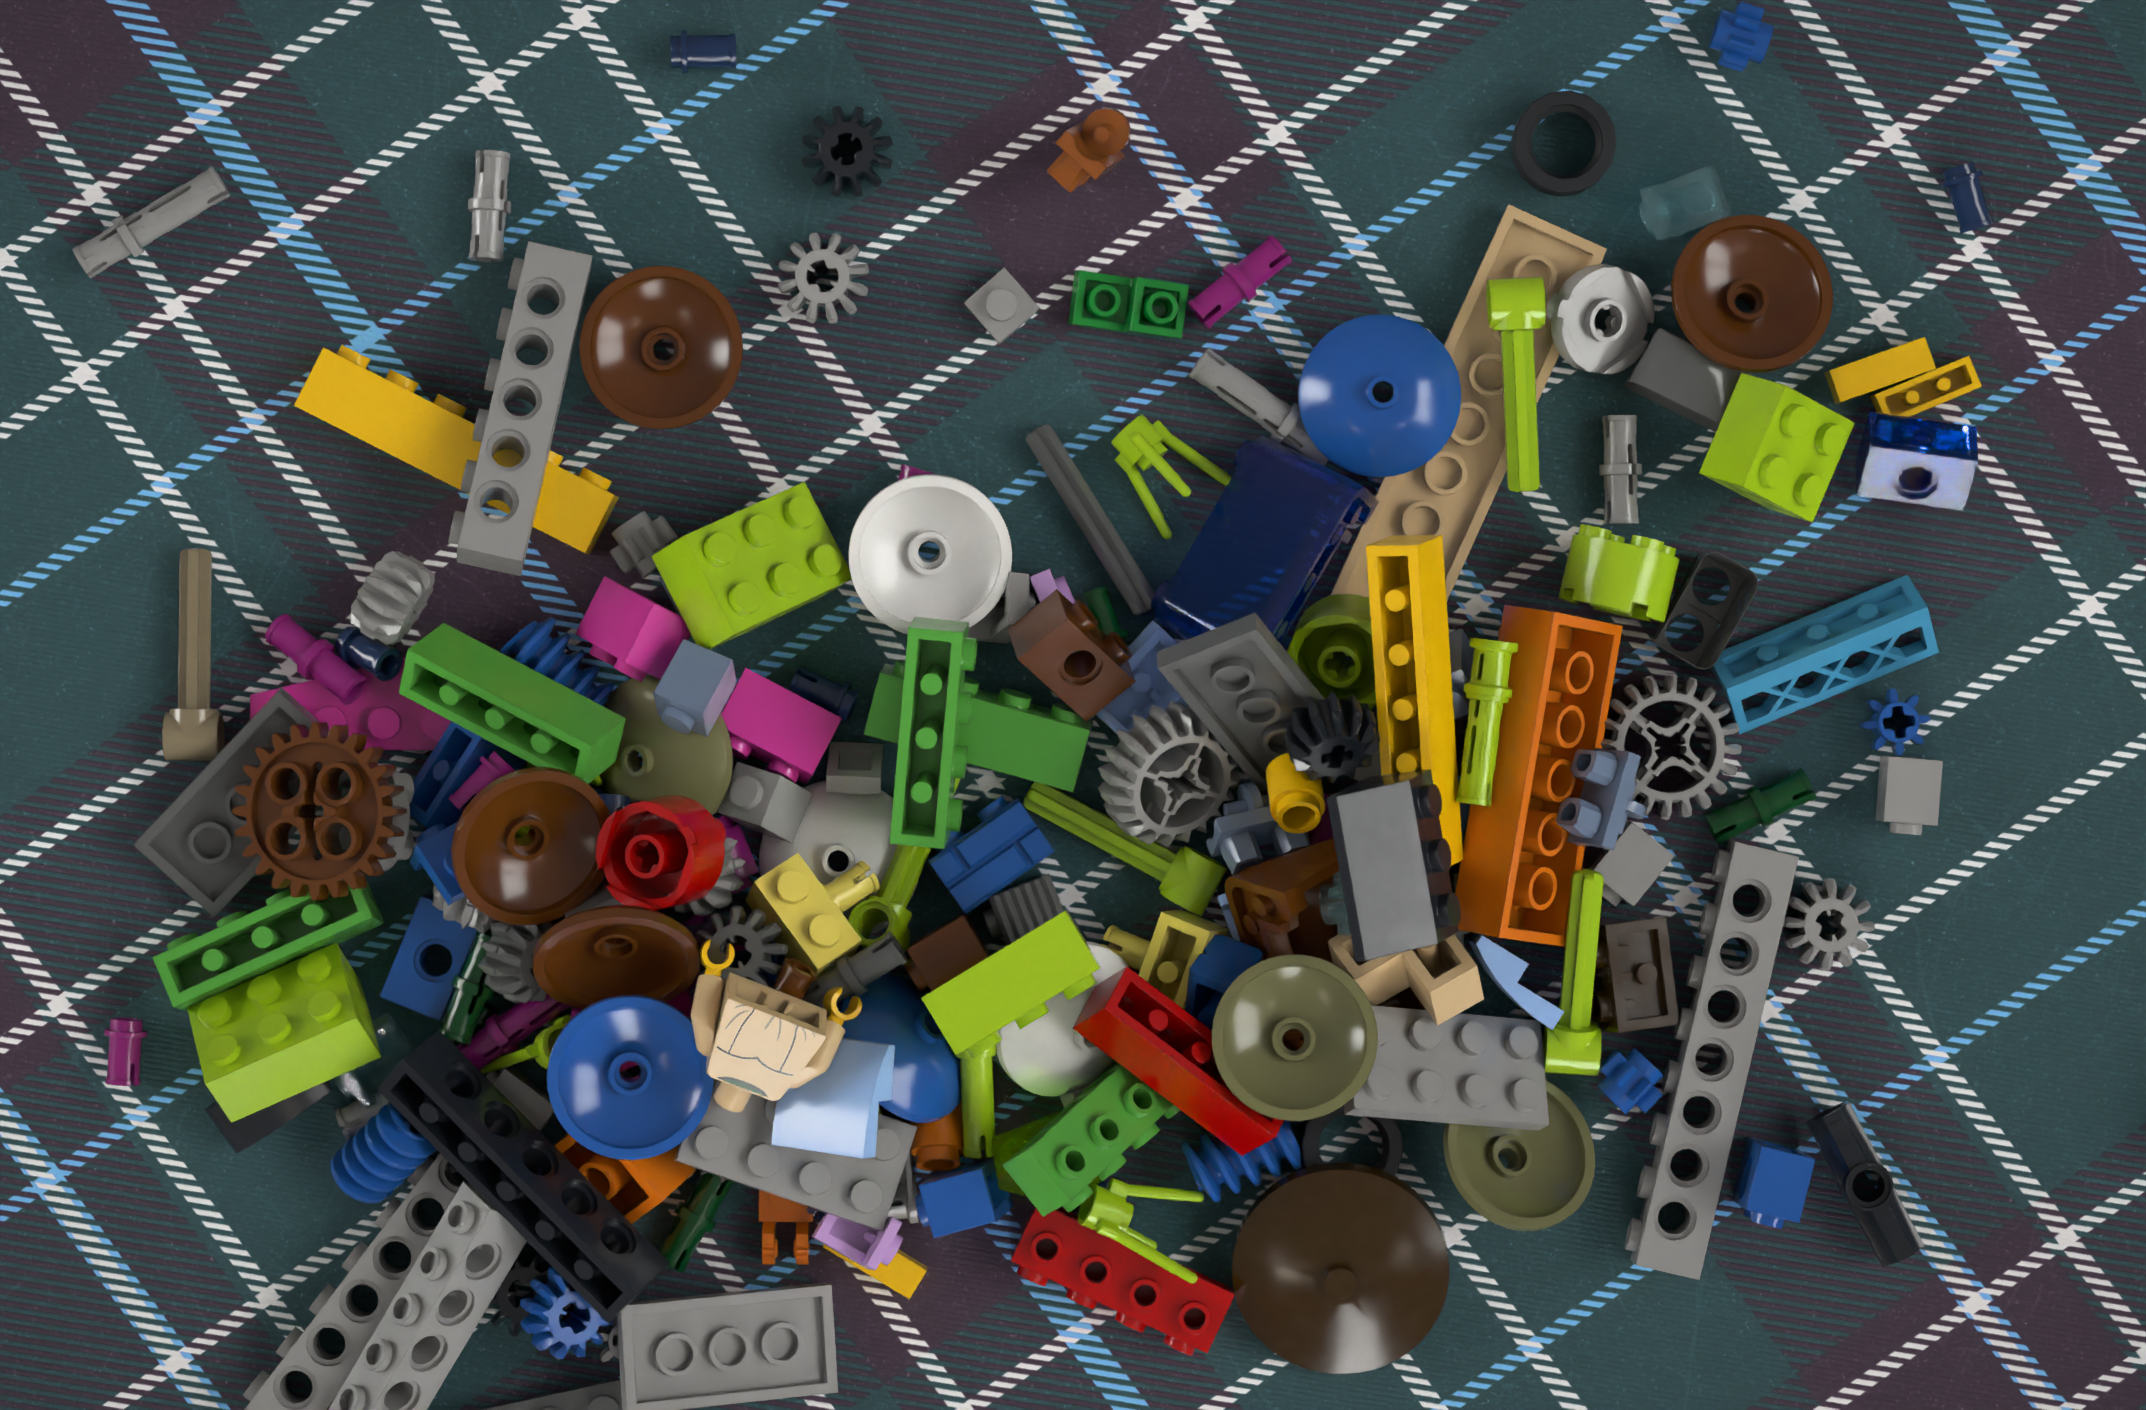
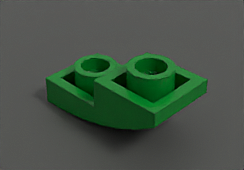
[1068,270,1189,339]

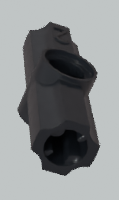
[1806,1101,1925,1267]

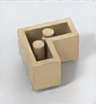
[1327,928,1484,1026]

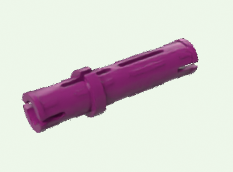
[457,994,570,1070]

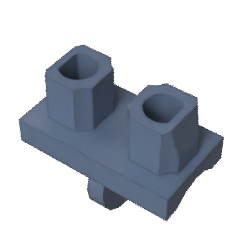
[1556,748,1646,850]
[1206,782,1310,875]

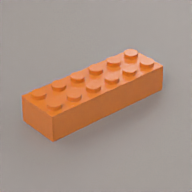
[1455,605,1623,947]

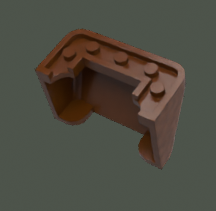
[1225,838,1426,1051]

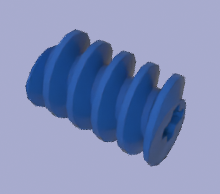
[499,617,615,706]
[330,1102,437,1203]
[1180,1120,1301,1203]

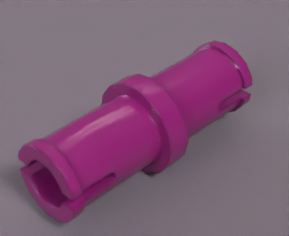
[1187,235,1292,330]
[265,614,367,705]

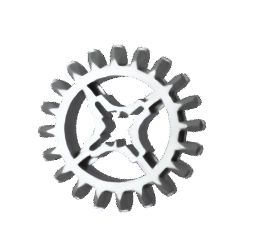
[1600,673,1742,820]
[1098,701,1241,847]

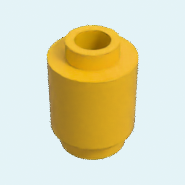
[1266,753,1325,834]

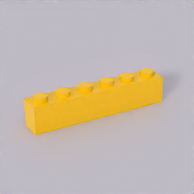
[294,345,619,555]
[1366,535,1463,866]

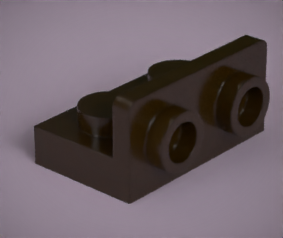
[1591,916,1680,1033]

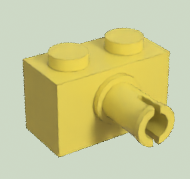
[745,853,880,979]
[1101,909,1229,1010]

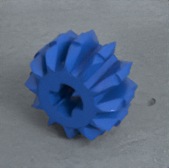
[520,1267,614,1359]

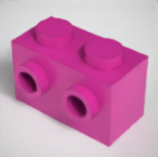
[575,576,691,682]
[721,668,842,784]

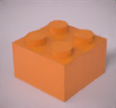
[553,1132,696,1224]

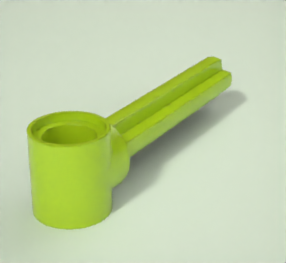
[1486,277,1546,492]
[848,778,961,954]
[1023,782,1228,916]
[1543,869,1604,1076]

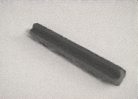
[1026,424,1158,616]

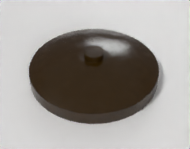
[1232,1162,1449,1374]

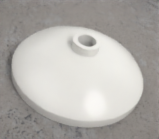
[848,474,1012,634]
[759,780,919,935]
[996,941,1129,1097]

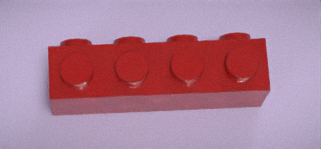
[1073,966,1284,1156]
[1011,1206,1235,1356]

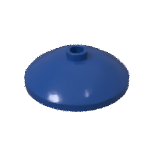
[1298,315,1461,478]
[837,973,962,1123]
[547,995,714,1160]

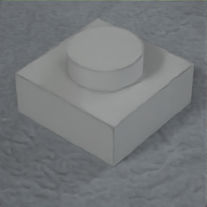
[964,267,1040,345]
[826,742,884,795]

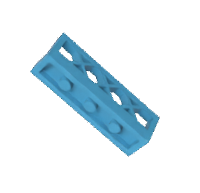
[1711,575,1939,734]

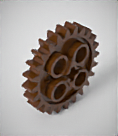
[232,722,407,900]

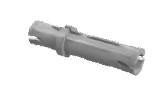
[72,166,231,279]
[1189,347,1328,469]

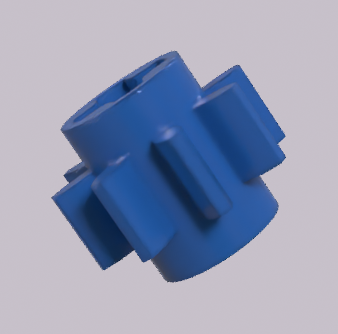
[1709,1,1774,72]
[1859,688,1931,756]
[1597,1048,1663,1115]

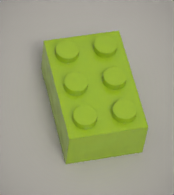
[651,482,852,650]
[921,910,1101,1058]
[187,943,381,1123]

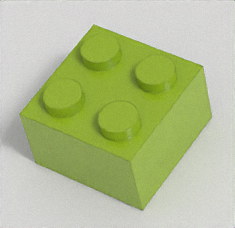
[1699,373,1855,523]

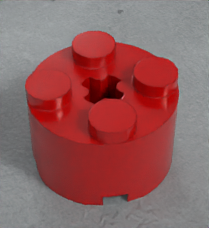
[596,795,726,910]

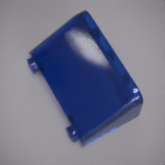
[1151,435,1379,647]

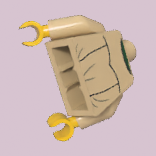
[691,939,862,1112]

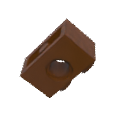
[1007,589,1136,722]
[904,912,991,991]

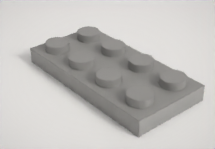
[1344,1005,1549,1131]
[674,1079,917,1231]
[616,1282,838,1410]

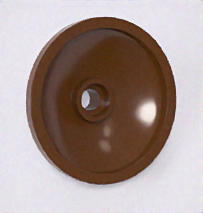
[1671,215,1833,373]
[579,266,743,430]
[451,767,610,925]
[533,905,700,1010]

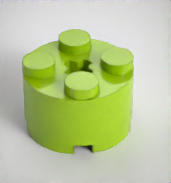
[1558,524,1679,623]
[1287,594,1376,710]

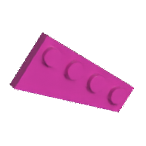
[250,657,451,750]

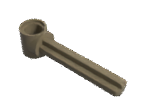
[162,548,225,761]

